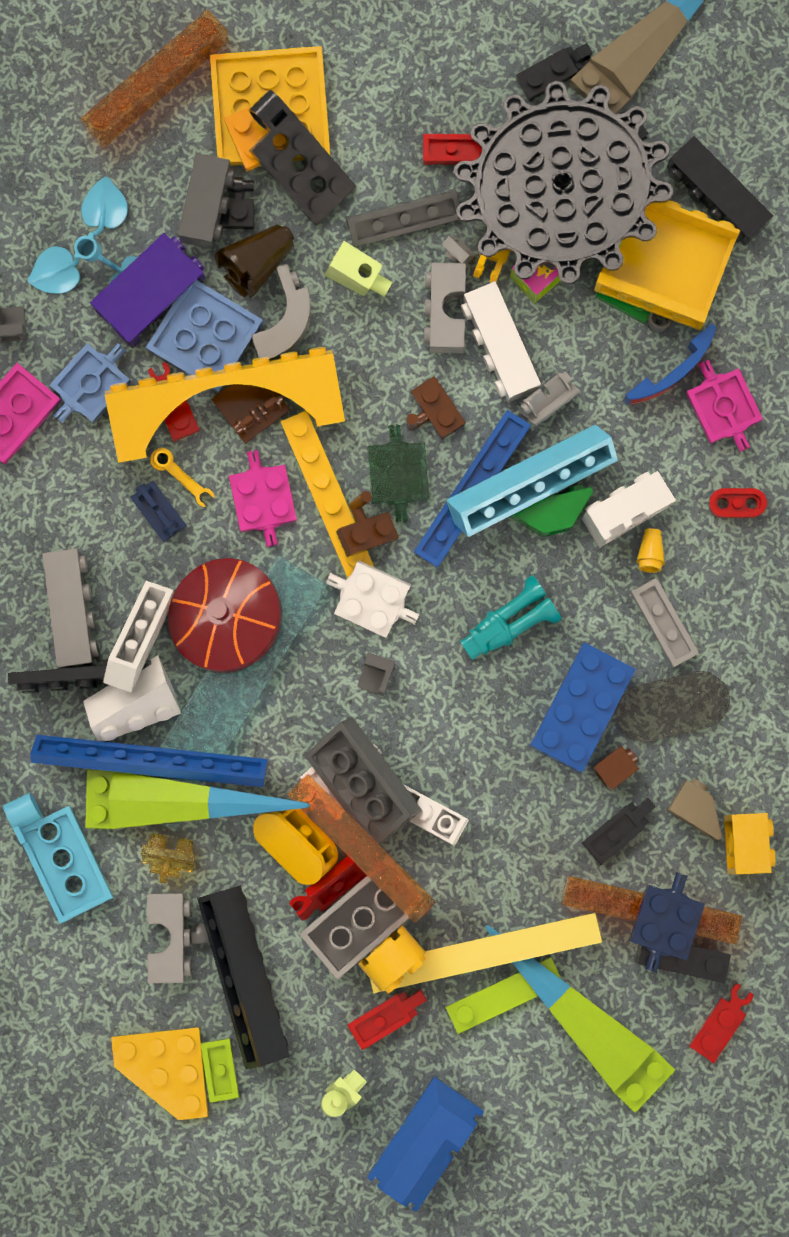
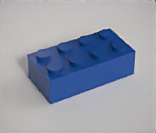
[529,642,636,774]

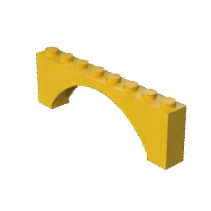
[105,347,345,463]

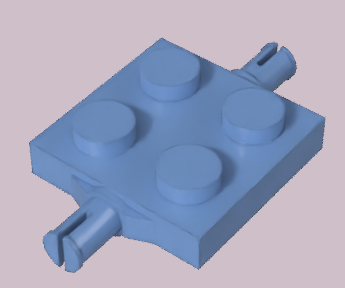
[49,343,131,424]

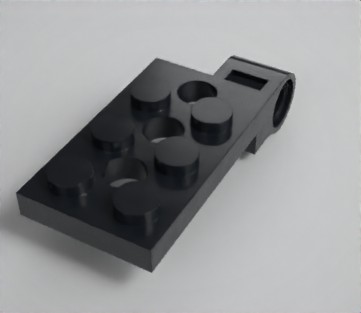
[248,90,356,225]
[8,659,146,694]

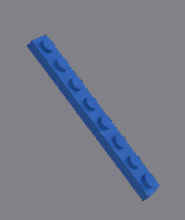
[30,735,268,787]

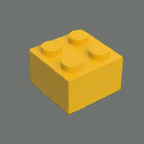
[724,813,776,874]

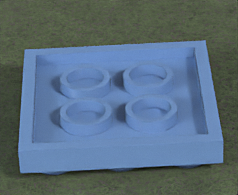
[145,280,264,393]

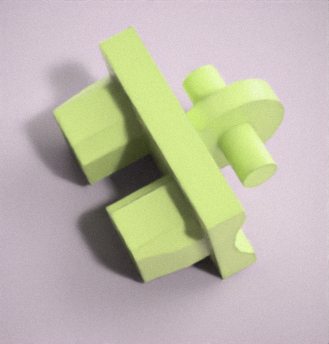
[321,1070,367,1117]

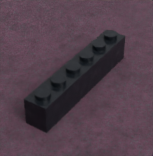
[197,885,290,1069]

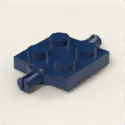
[629,872,705,973]

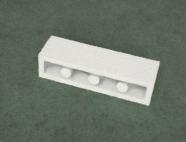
[461,281,541,403]
[103,581,173,692]

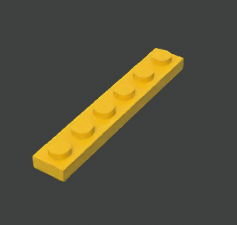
[281,411,374,578]

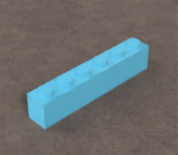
[446,425,618,537]

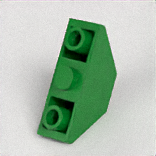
[509,485,593,537]

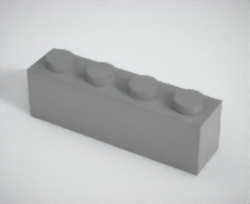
[42,548,99,669]

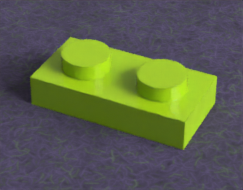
[201,1038,240,1103]

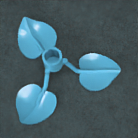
[27,177,137,294]

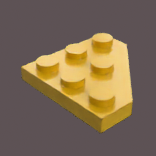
[111,1027,208,1120]

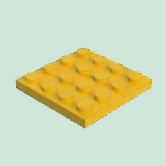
[210,46,330,166]

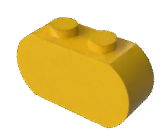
[253,809,338,885]

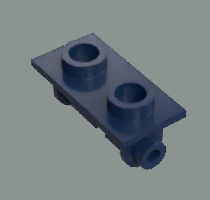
[130,481,187,543]

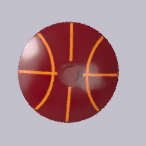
[168,558,282,673]

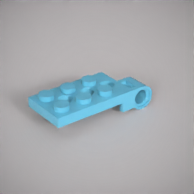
[3,792,114,924]

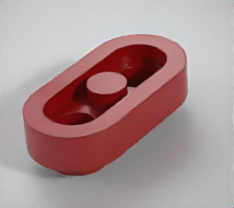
[708,488,767,518]

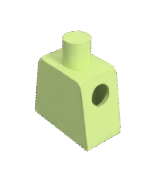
[324,241,392,297]

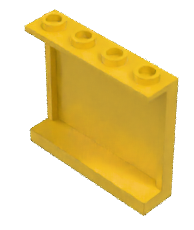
[594,200,740,331]

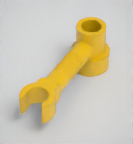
[150,448,214,507]

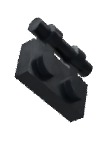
[219,177,255,229]

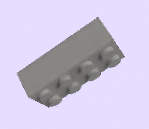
[299,857,427,980]

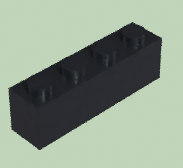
[667,136,774,246]

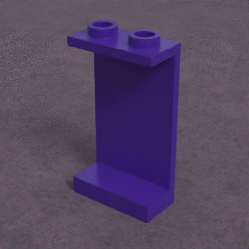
[90,233,206,349]

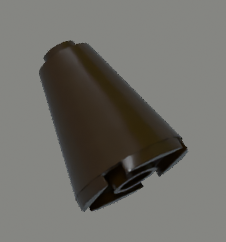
[215,224,294,298]

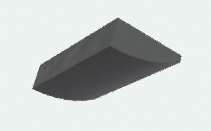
[304,717,422,849]

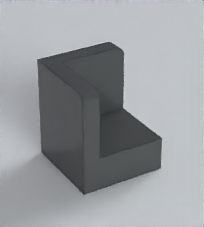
[0,306,27,343]
[358,652,395,696]

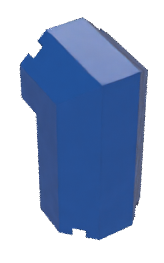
[367,1075,484,1212]

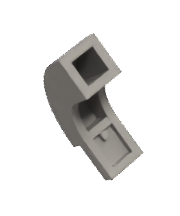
[251,264,311,361]

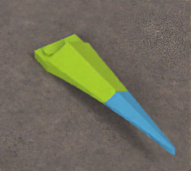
[85,770,311,829]
[485,925,675,1113]

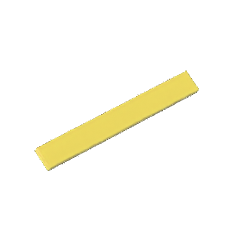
[370,913,603,993]

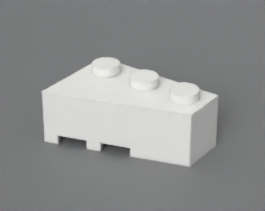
[582,471,676,548]
[83,655,181,742]

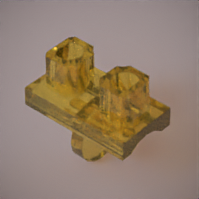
[141,833,195,884]

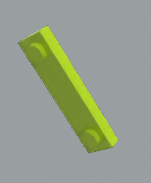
[445,957,562,1034]

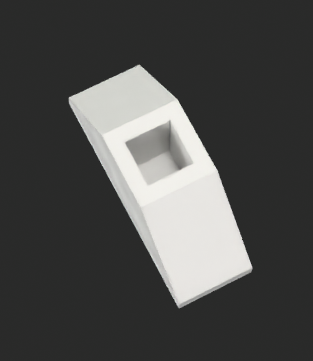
[403,784,469,846]

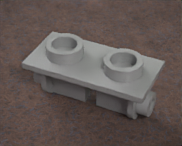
[520,371,581,426]

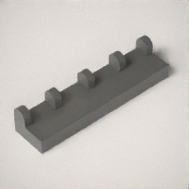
[346,188,460,247]

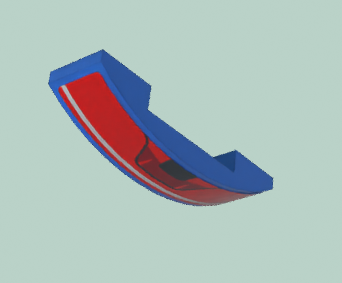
[623,323,716,405]

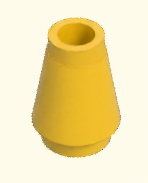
[636,528,665,573]

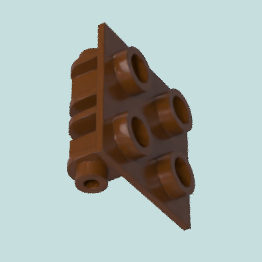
[211,384,290,444]

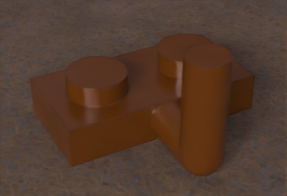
[406,376,466,439]
[336,491,399,557]

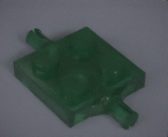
[367,425,429,522]

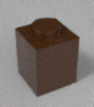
[592,746,639,791]

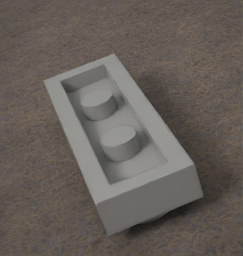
[631,578,699,668]

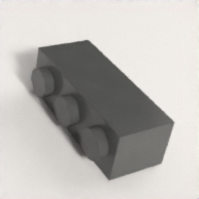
[178,153,235,249]

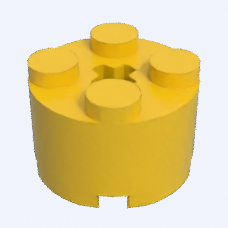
[358,925,426,994]

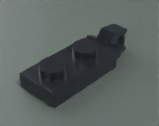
[515,43,593,101]
[582,798,656,865]

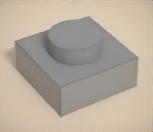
[442,235,476,263]

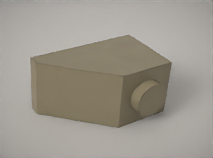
[666,778,722,841]

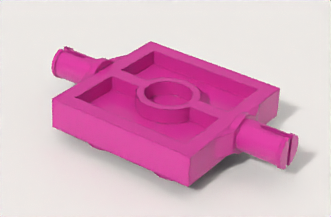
[686,360,763,452]
[229,450,297,547]

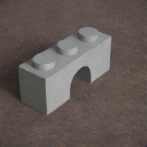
[424,263,466,353]
[147,893,191,983]

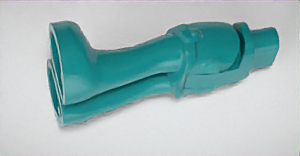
[460,574,562,660]

